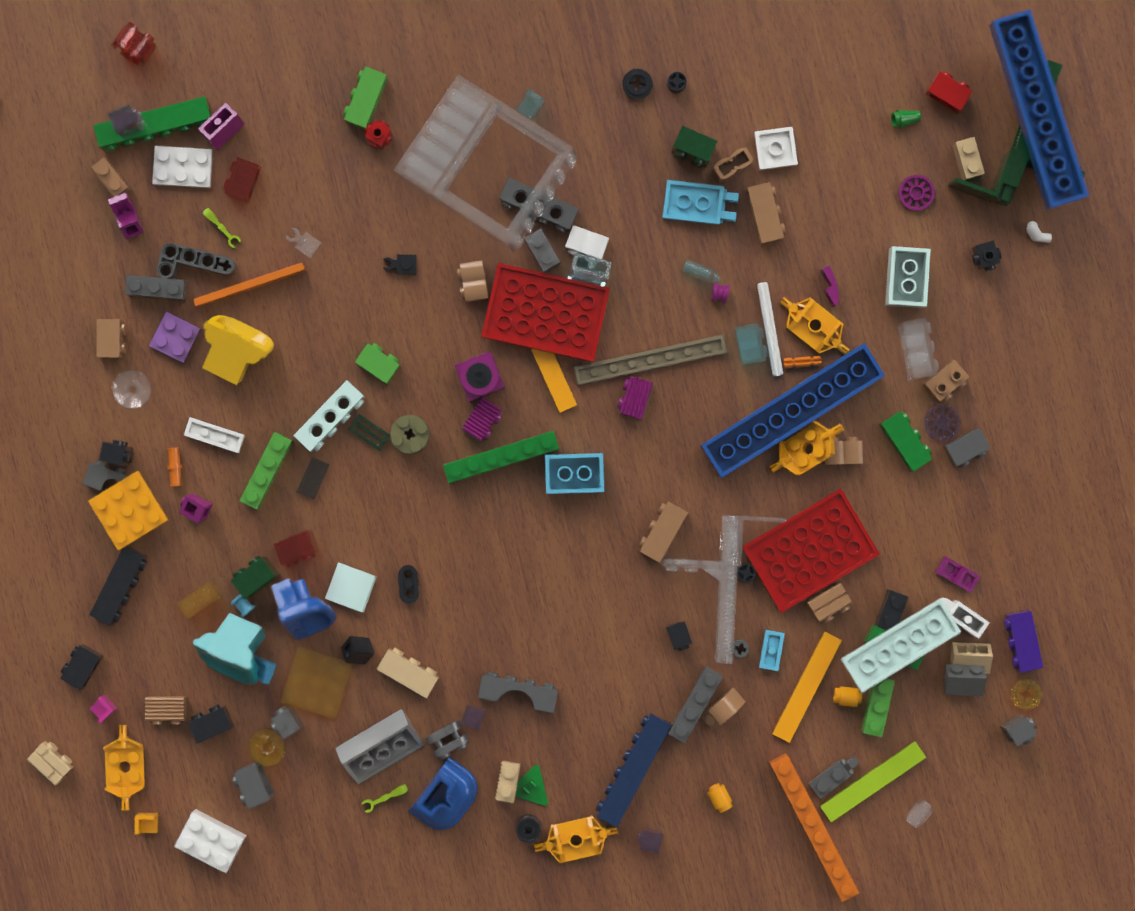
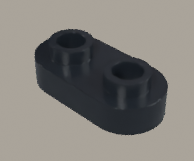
[398,565,419,604]

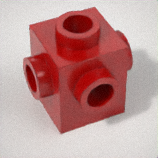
[364,120,393,150]

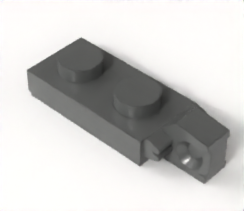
[808,756,859,799]

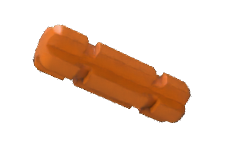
[784,356,821,369]

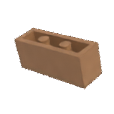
[746,182,786,245]
[638,501,688,563]

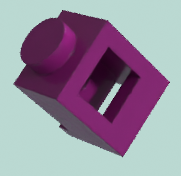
[179,493,213,523]

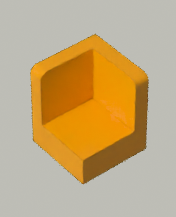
[135,813,158,835]

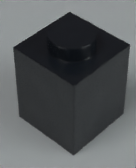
[666,620,692,651]

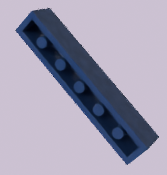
[595,712,671,827]

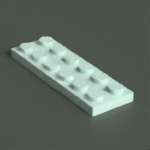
[841,599,961,692]

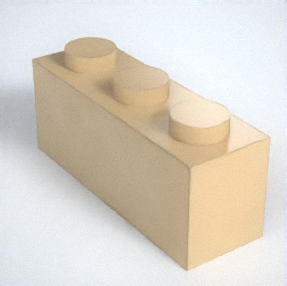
[377,647,439,699]

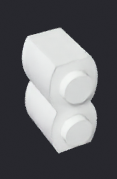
[565,225,609,263]

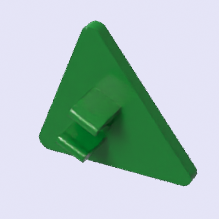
[515,764,548,806]

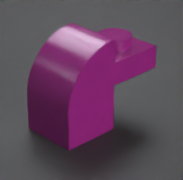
[108,193,144,239]

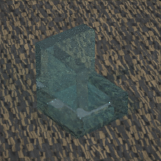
[517,89,545,121]

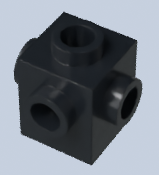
[972,240,1002,271]

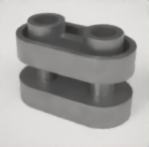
[425,720,469,760]

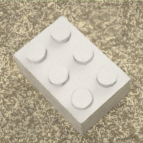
[174,809,247,873]

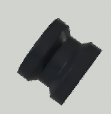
[667,72,687,93]
[736,563,756,583]

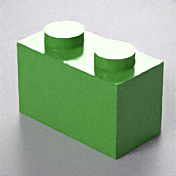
[355,343,401,384]

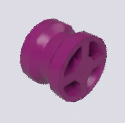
[711,283,729,304]

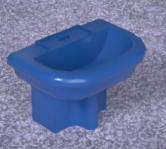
[271,579,336,641]
[408,756,478,830]

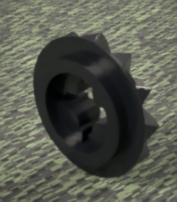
[622,69,653,100]

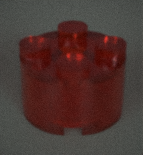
[111,22,157,67]

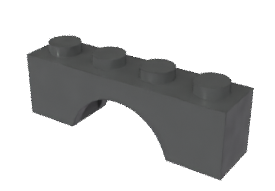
[668,665,723,743]
[478,671,558,713]

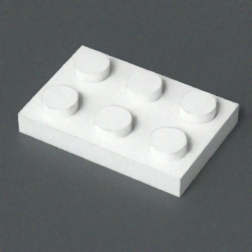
[152,146,213,188]

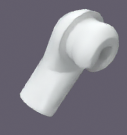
[1026,221,1052,243]

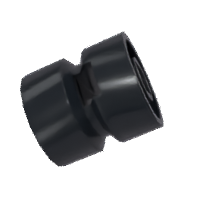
[516,814,541,843]

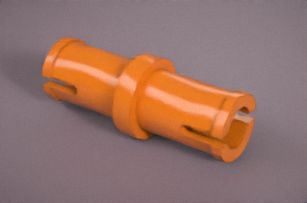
[167,447,183,486]

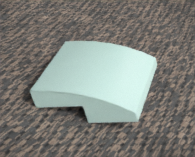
[325,562,377,613]

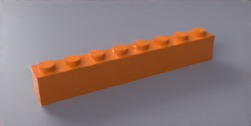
[769,753,859,902]

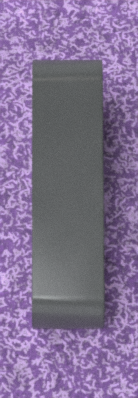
[157,243,237,279]

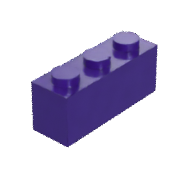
[1004,610,1043,672]

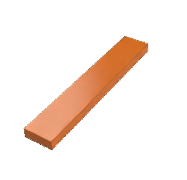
[193,262,307,308]

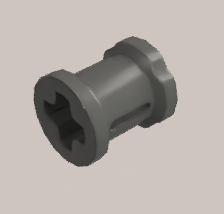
[731,639,749,658]

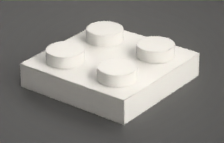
[754,127,798,171]

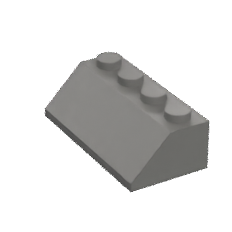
[335,709,424,784]

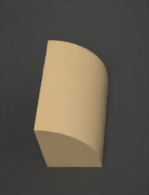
[951,642,993,674]

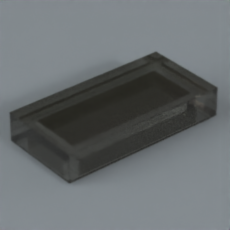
[297,457,330,500]

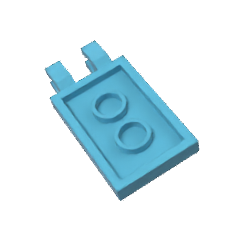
[663,180,739,225]

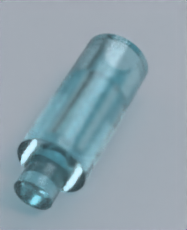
[682,259,721,283]

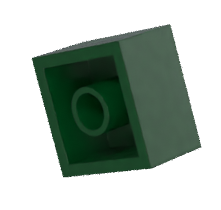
[671,125,718,168]
[231,556,280,599]

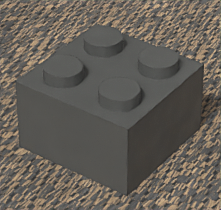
[233,760,275,809]

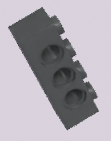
[499,177,579,233]

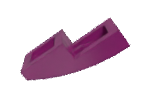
[821,265,839,307]
[935,556,981,593]

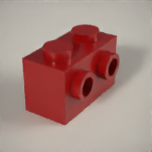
[925,72,973,114]

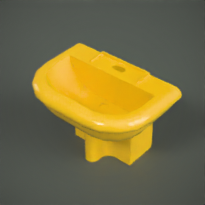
[202,315,274,385]

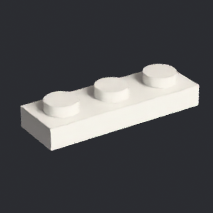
[184,417,245,453]

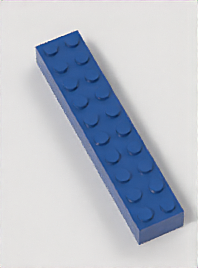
[989,9,1089,210]
[700,343,885,478]

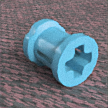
[230,594,256,618]

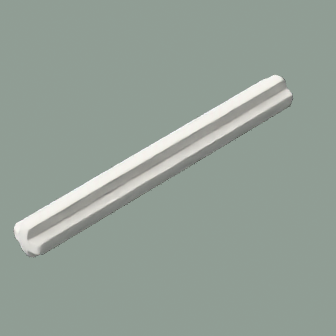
[757,282,783,376]

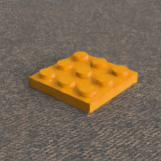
[88,471,169,550]

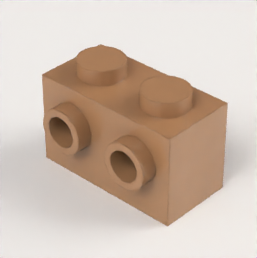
[923,359,969,402]

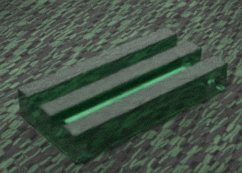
[348,414,390,451]

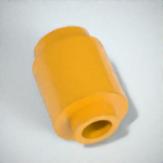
[833,686,862,707]
[707,783,733,813]

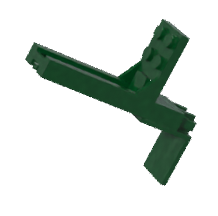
[948,60,1085,206]

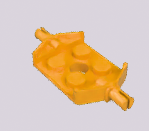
[779,297,850,355]
[770,421,844,476]
[103,725,145,810]
[534,815,618,863]

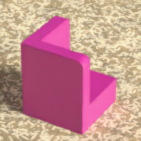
[89,695,118,724]

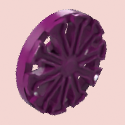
[898,175,935,211]

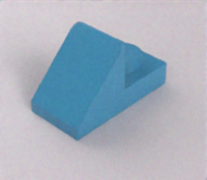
[253,654,276,684]

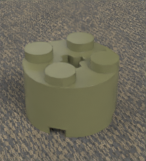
[390,415,430,454]

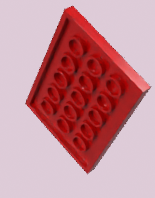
[481,263,610,363]
[741,488,880,613]

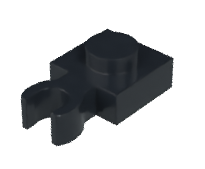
[383,254,417,275]

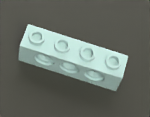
[294,380,365,452]

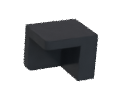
[341,636,374,664]

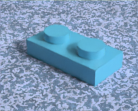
[759,629,785,671]

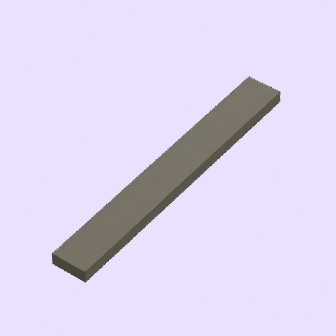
[574,335,727,386]

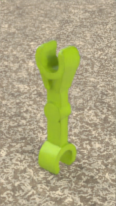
[203,208,242,248]
[362,784,408,813]

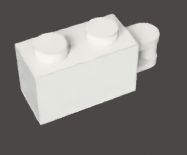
[940,598,990,638]

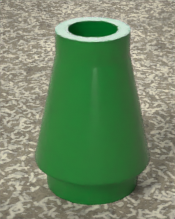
[891,110,921,129]

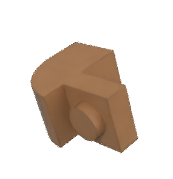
[700,687,746,730]

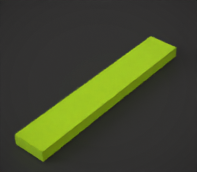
[820,741,926,822]

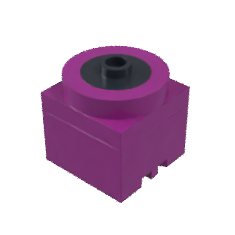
[454,351,505,402]

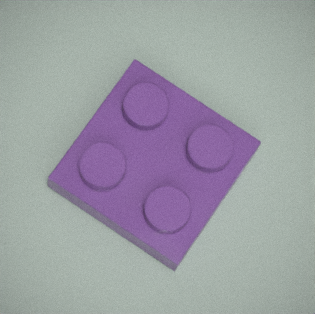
[149,312,201,363]

